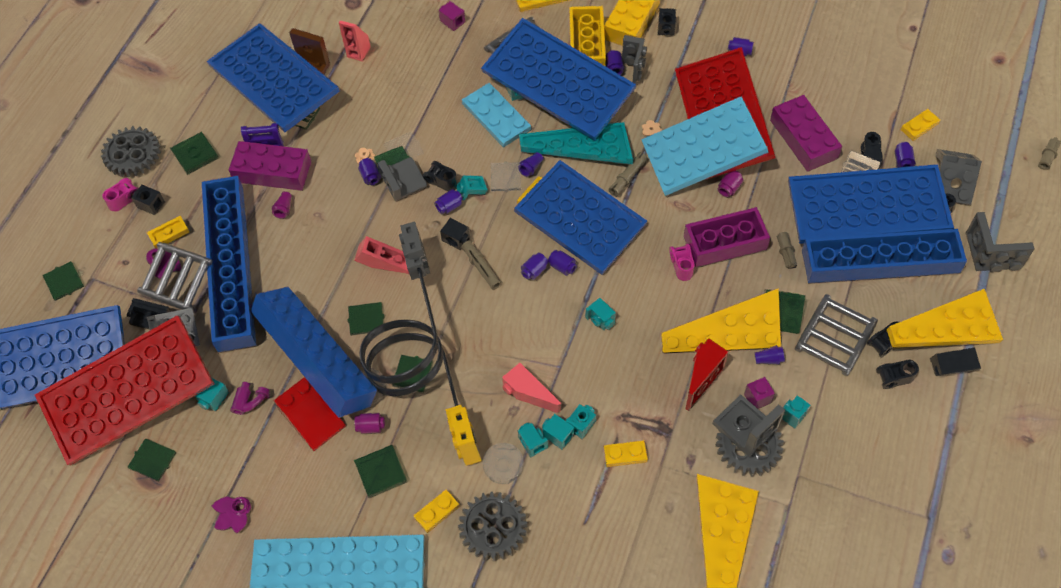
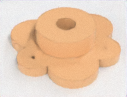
[642,120,662,136]
[355,148,375,164]

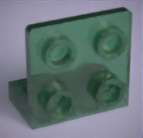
[764,289,806,334]

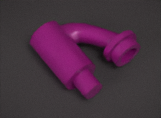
[230,381,270,415]

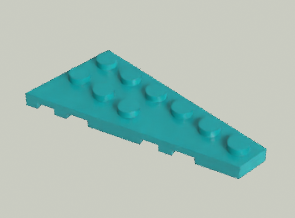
[519,122,633,164]

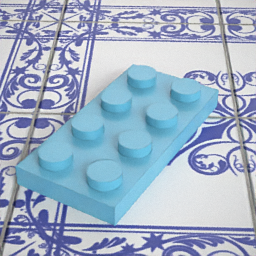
[462,83,531,148]

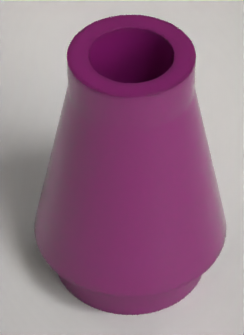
[272,191,292,219]

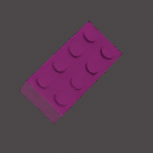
[770,95,842,172]
[228,141,311,191]
[683,207,770,267]

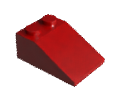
[685,338,728,411]
[273,377,346,451]

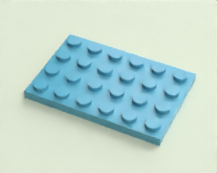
[641,97,768,196]

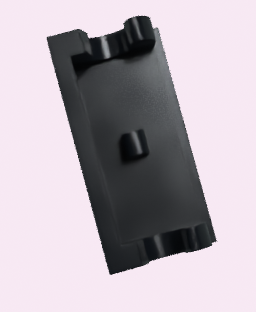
[126,298,171,329]
[930,348,981,376]

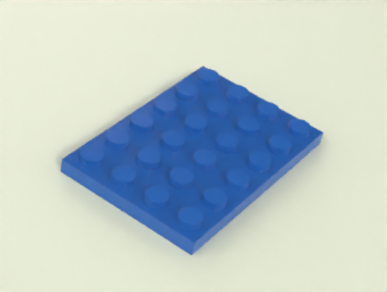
[514,160,647,275]

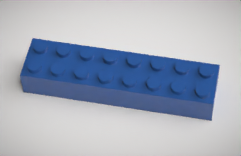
[802,229,967,283]
[251,287,377,418]

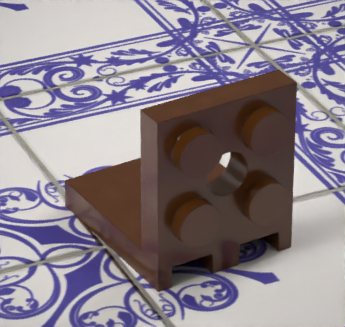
[289,28,330,75]

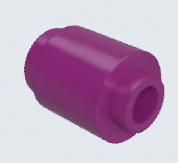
[718,170,743,198]
[355,413,385,434]

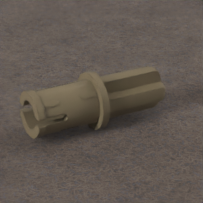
[1038,137,1061,170]
[776,232,797,269]

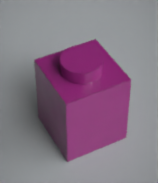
[438,1,465,31]
[744,377,775,409]

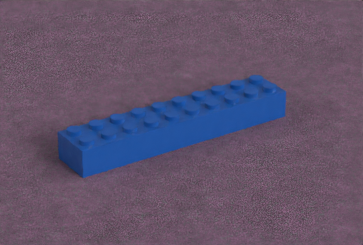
[202,176,257,352]

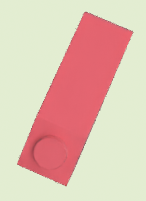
[339,20,370,61]
[354,236,409,274]
[502,363,561,413]

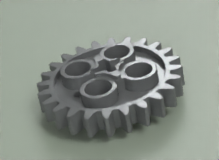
[101,126,161,177]
[715,419,784,477]
[458,491,527,561]

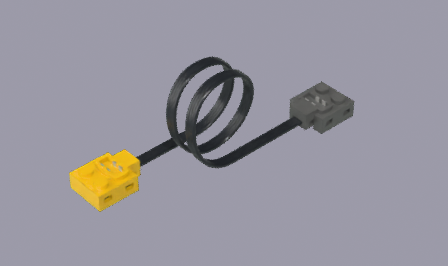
[359,221,481,466]

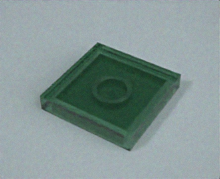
[170,132,219,175]
[354,445,407,498]

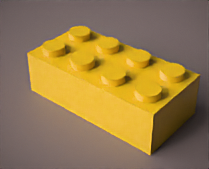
[604,0,660,46]
[569,6,606,66]

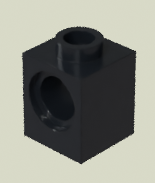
[658,8,676,36]
[132,184,165,215]
[440,218,471,250]

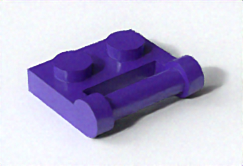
[241,123,283,146]

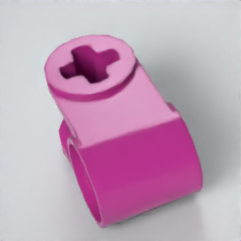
[103,178,138,212]
[669,244,694,281]

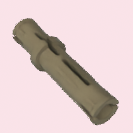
[608,152,648,197]
[461,241,502,290]

